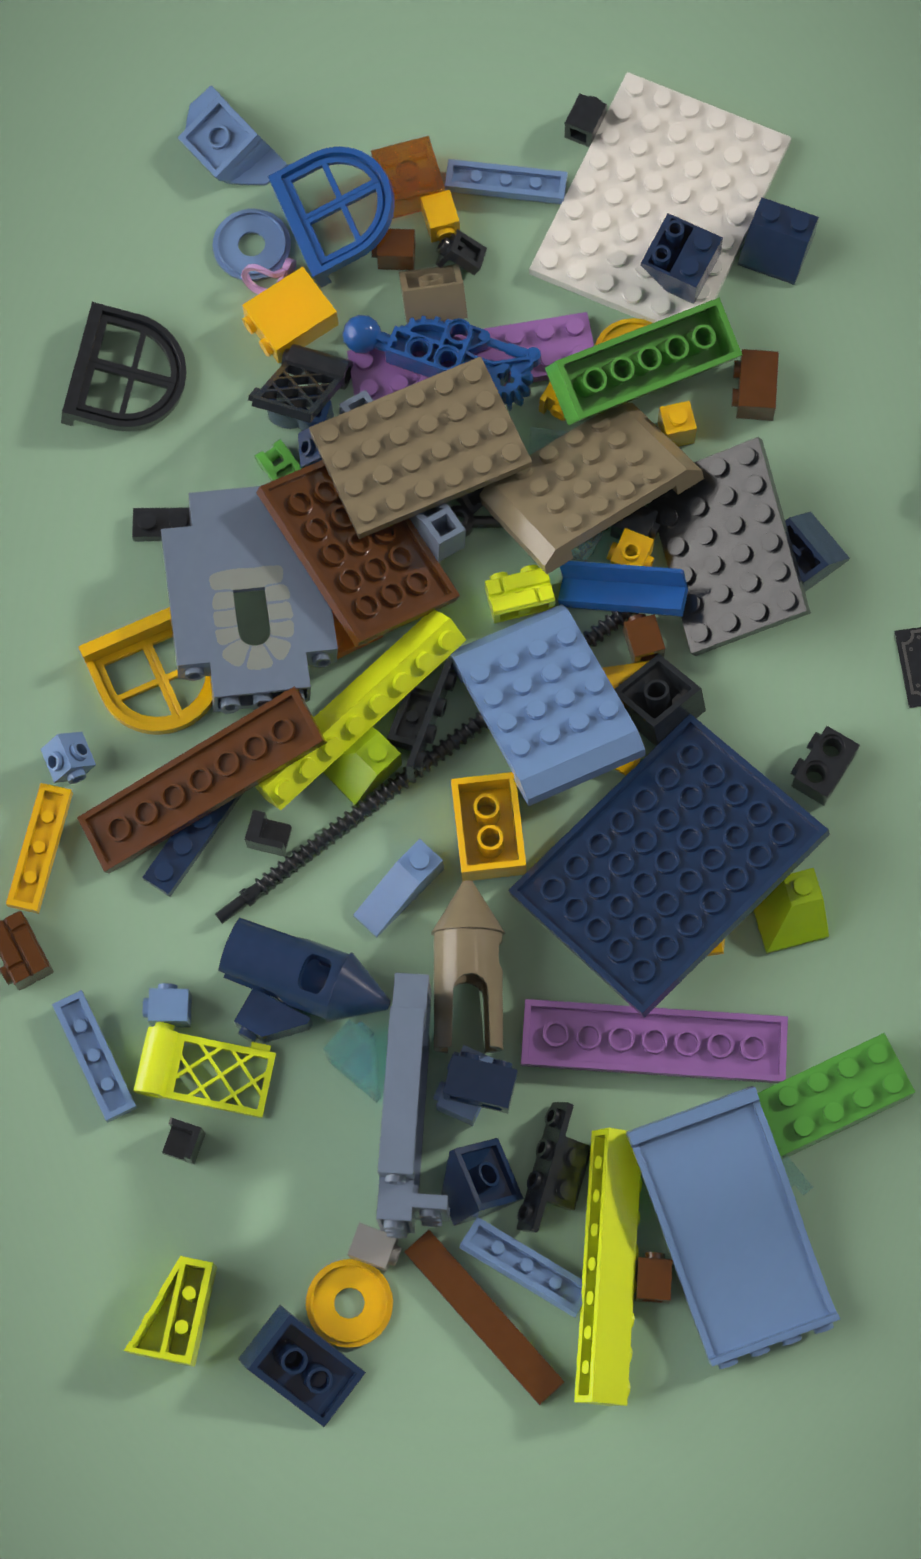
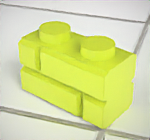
[485,564,555,624]

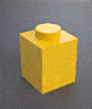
[421,190,460,243]
[658,400,697,447]

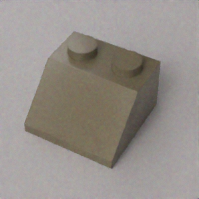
[399,264,468,323]

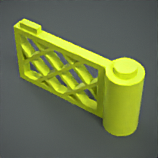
[133,1022,276,1118]

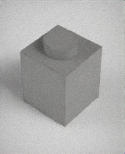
[347,1222,402,1272]

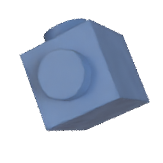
[142,983,192,1027]

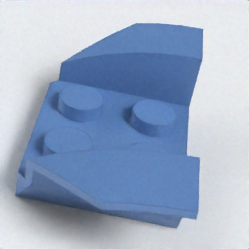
[178,85,288,185]

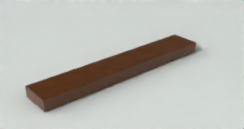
[404,1230,565,1406]

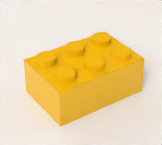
[451,772,526,882]

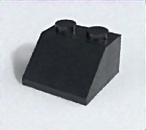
[614,654,706,746]

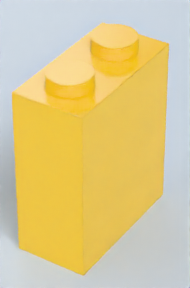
[242,266,339,364]

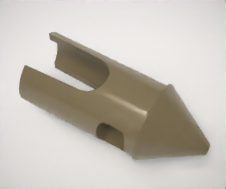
[431,880,505,1053]

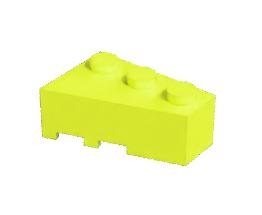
[124,1256,217,1367]

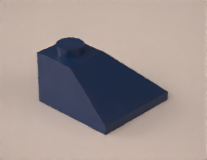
[441,1138,524,1226]

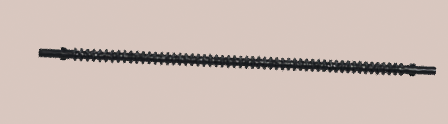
[215,568,677,924]

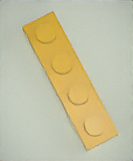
[6,783,73,914]

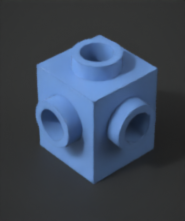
[41,732,96,784]

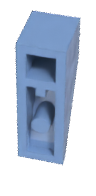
[353,839,444,938]

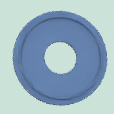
[213,209,291,281]

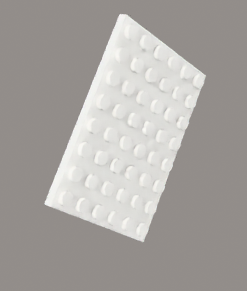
[529,72,791,323]

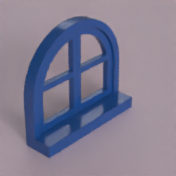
[268,147,395,288]

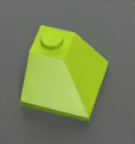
[323,727,402,806]
[753,867,829,954]

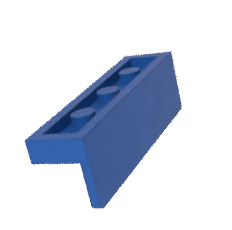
[558,561,688,616]

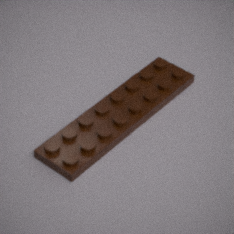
[77,686,327,874]

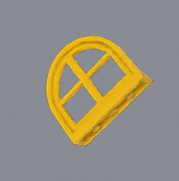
[78,607,213,735]

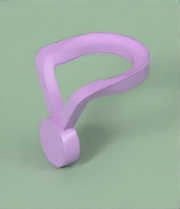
[241,257,296,294]

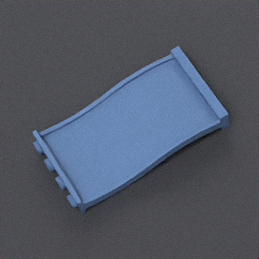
[626,1086,840,1369]

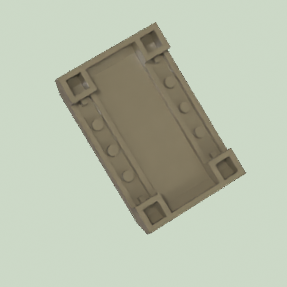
[479,403,704,574]

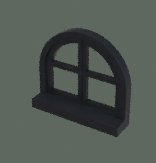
[61,302,186,431]

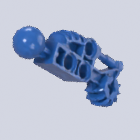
[342,315,541,412]

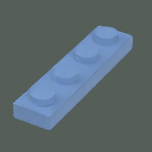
[445,159,568,204]
[52,990,137,1123]
[459,1217,582,1318]

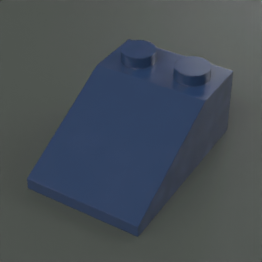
[238,1305,366,1427]

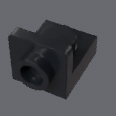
[435,229,487,275]

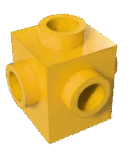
[607,528,654,567]

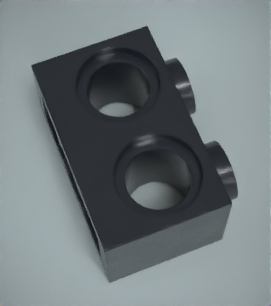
[790,726,860,806]

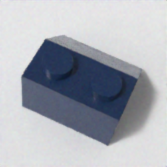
[738,197,819,285]

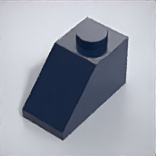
[234,987,313,1043]

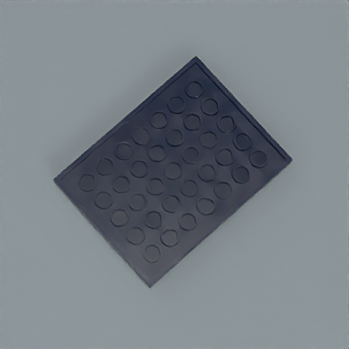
[508,714,830,1018]

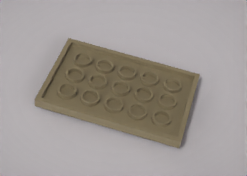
[309,356,532,539]

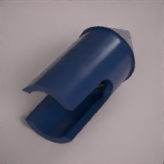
[218,918,391,1022]

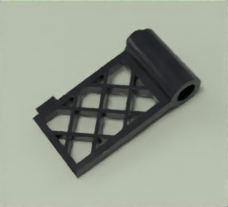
[248,344,353,423]

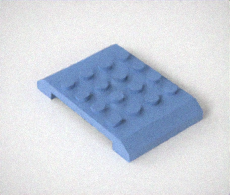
[448,604,645,806]

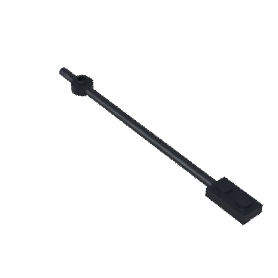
[132,505,503,541]

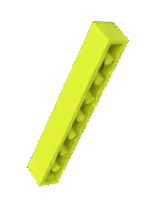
[255,610,466,810]
[574,1127,642,1406]

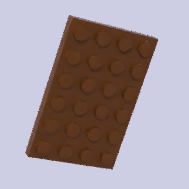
[256,460,460,648]

